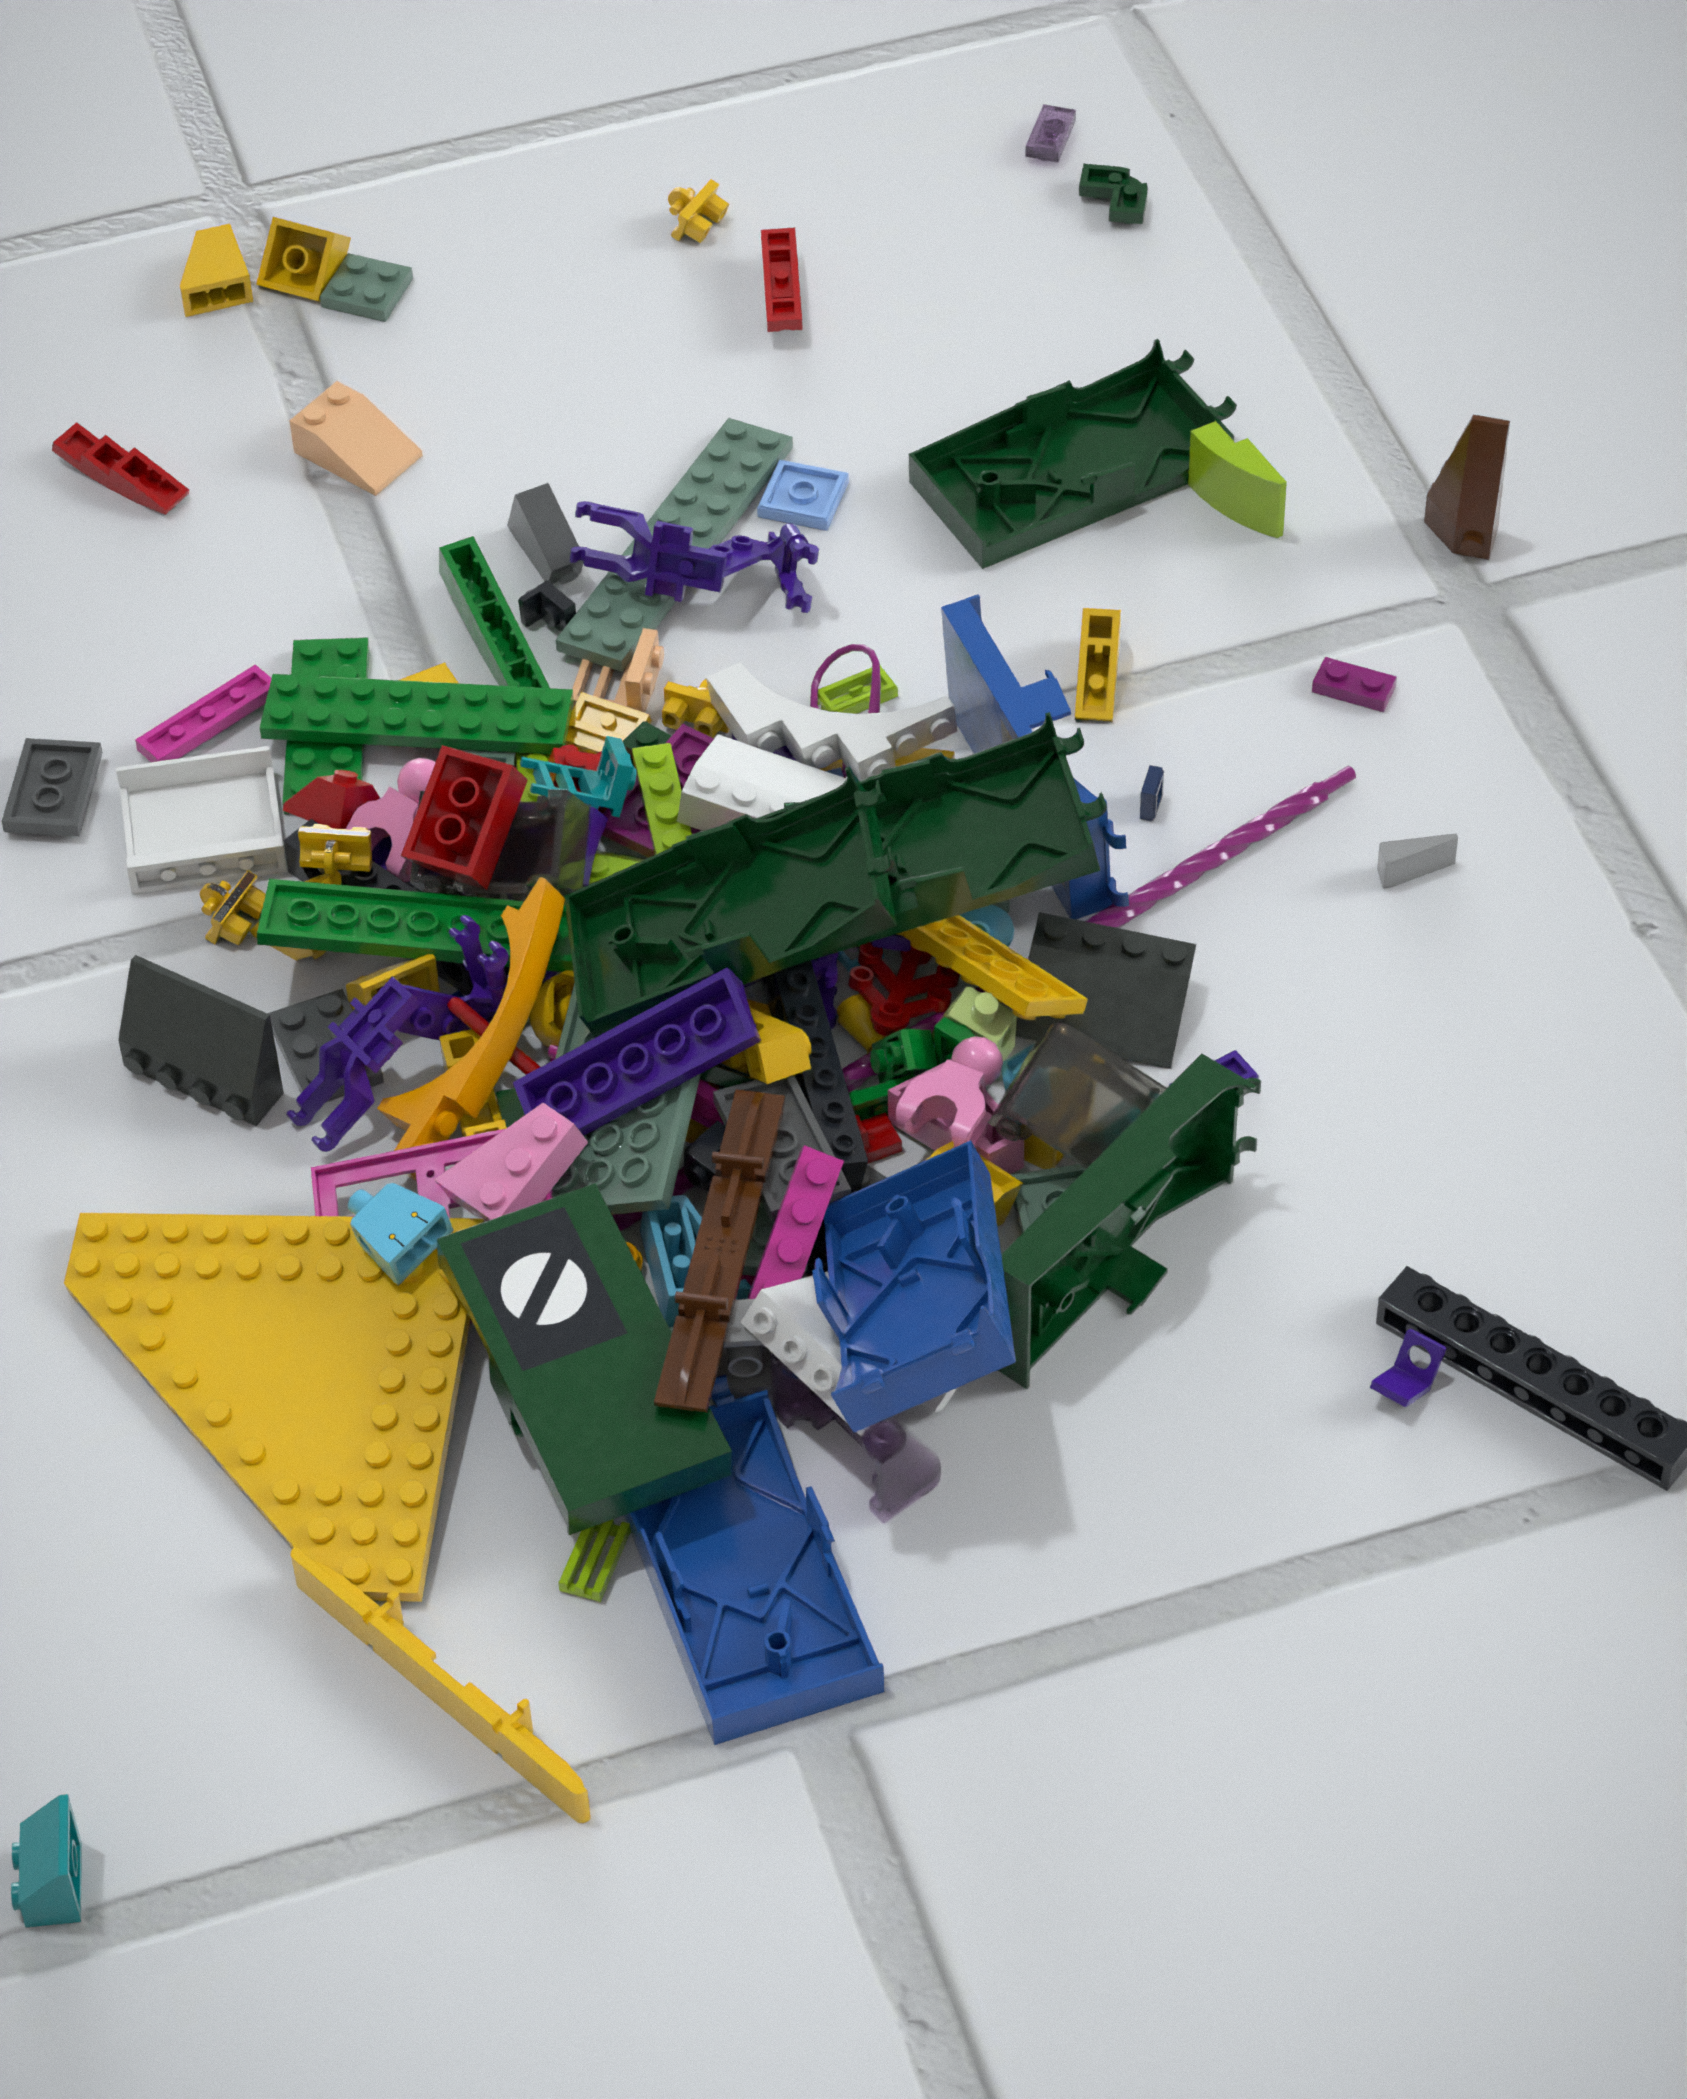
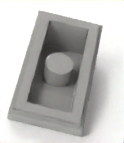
[1377,833,1458,888]

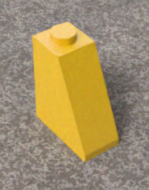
[180,223,253,317]

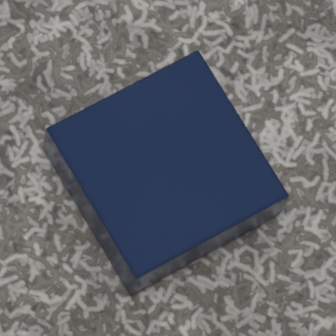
[1140,765,1164,821]

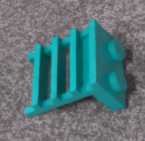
[520,736,637,818]

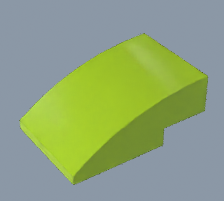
[1188,421,1287,538]

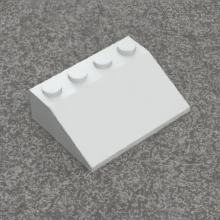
[677,734,846,831]

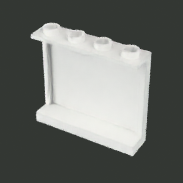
[116,746,287,894]
[741,1272,957,1436]

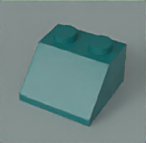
[11,1794,82,1928]

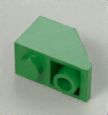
[870,1029,938,1084]

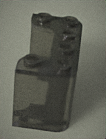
[410,789,591,905]

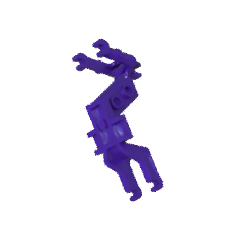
[570,501,819,613]
[286,915,509,1152]

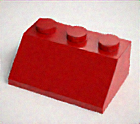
[401,745,528,890]

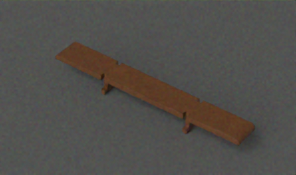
[654,1089,785,1413]

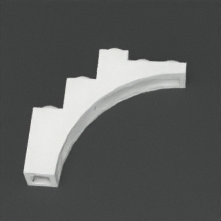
[706,662,958,781]

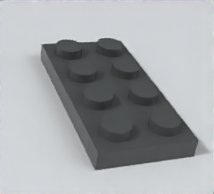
[713,1075,851,1222]

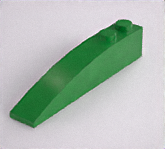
[439,536,550,688]

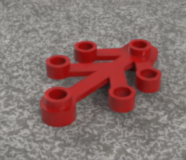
[848,942,960,1036]

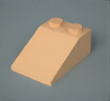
[289,381,423,496]

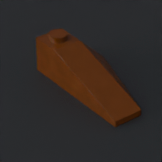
[1424,414,1510,560]

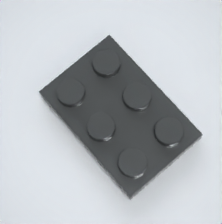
[1,738,103,837]
[267,989,384,1102]

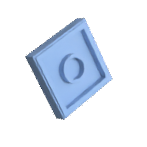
[757,460,849,531]

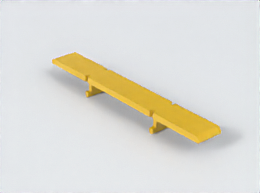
[290,1546,591,1823]

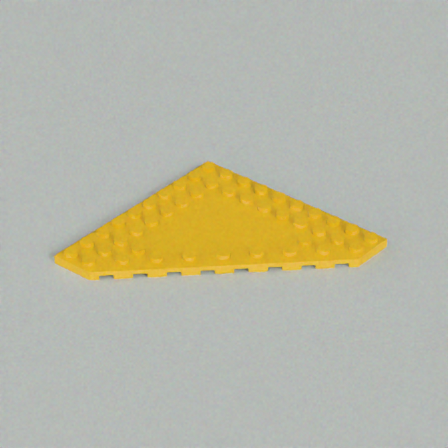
[64,1213,484,1602]

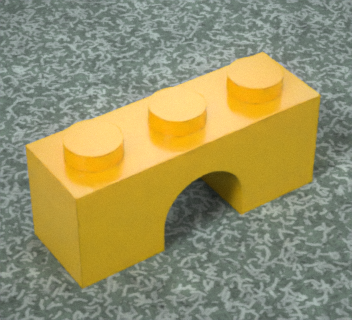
[721,1008,811,1084]

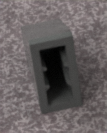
[507,483,584,584]

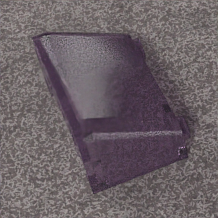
[770,1353,941,1524]

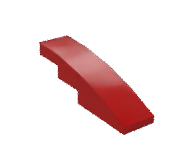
[52,422,190,515]

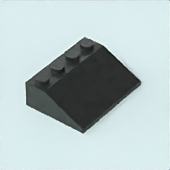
[1015,912,1197,1068]
[118,955,284,1126]

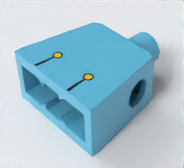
[348,1183,454,1286]

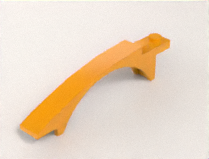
[377,877,565,1181]

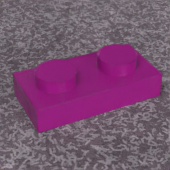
[1312,657,1397,712]

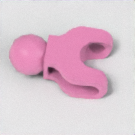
[346,758,436,882]
[896,1036,1003,1148]

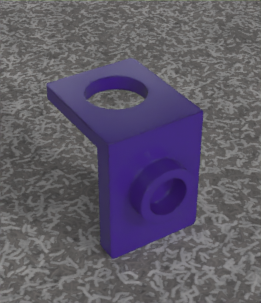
[1370,1329,1446,1407]

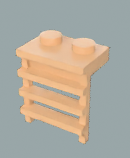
[572,628,664,713]

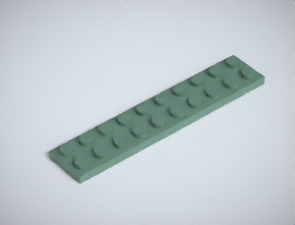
[555,418,793,672]

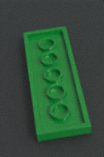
[282,637,370,814]

